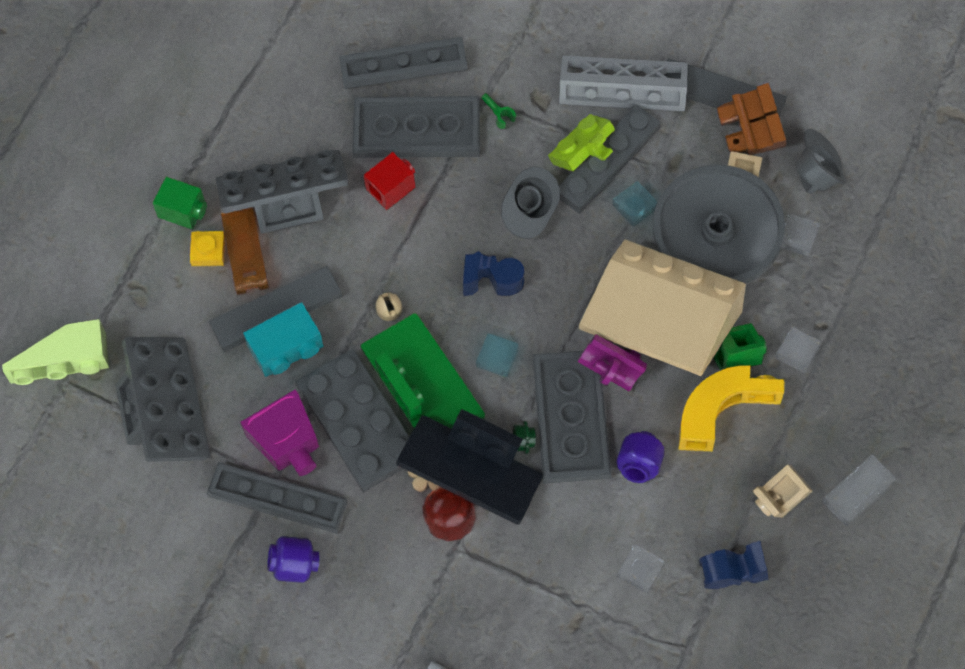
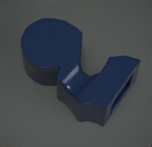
[463,251,525,296]
[699,541,769,589]

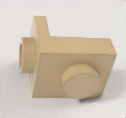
[753,464,813,518]

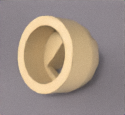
[375,292,402,321]

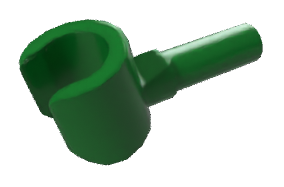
[481,93,516,129]

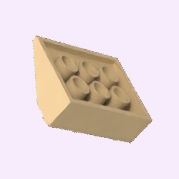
[579,240,746,376]

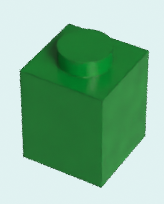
[152,176,207,230]

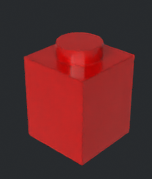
[364,152,416,210]

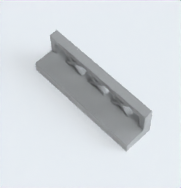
[559,56,688,111]

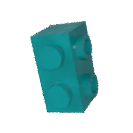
[243,302,324,377]

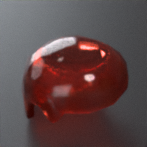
[422,487,476,541]

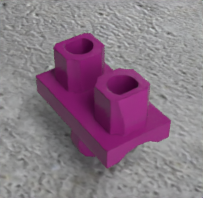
[578,334,647,391]

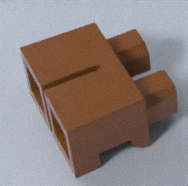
[717,83,786,155]

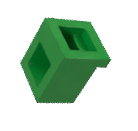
[713,323,767,371]

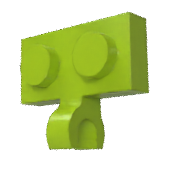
[548,114,615,172]

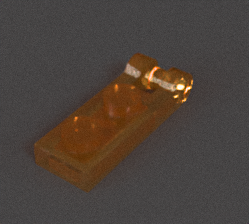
[221,207,269,295]

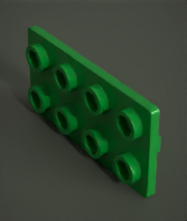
[361,313,485,429]

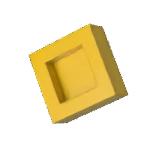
[190,231,225,266]

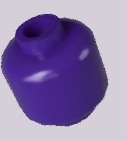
[617,431,665,483]
[267,536,319,583]

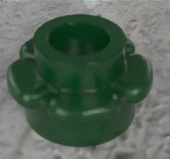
[513,421,536,454]

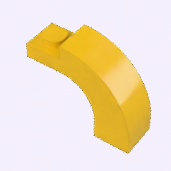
[679,365,784,452]

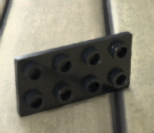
[396,409,543,525]

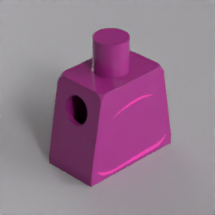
[240,389,319,476]

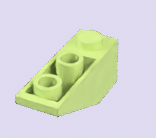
[2,319,109,385]

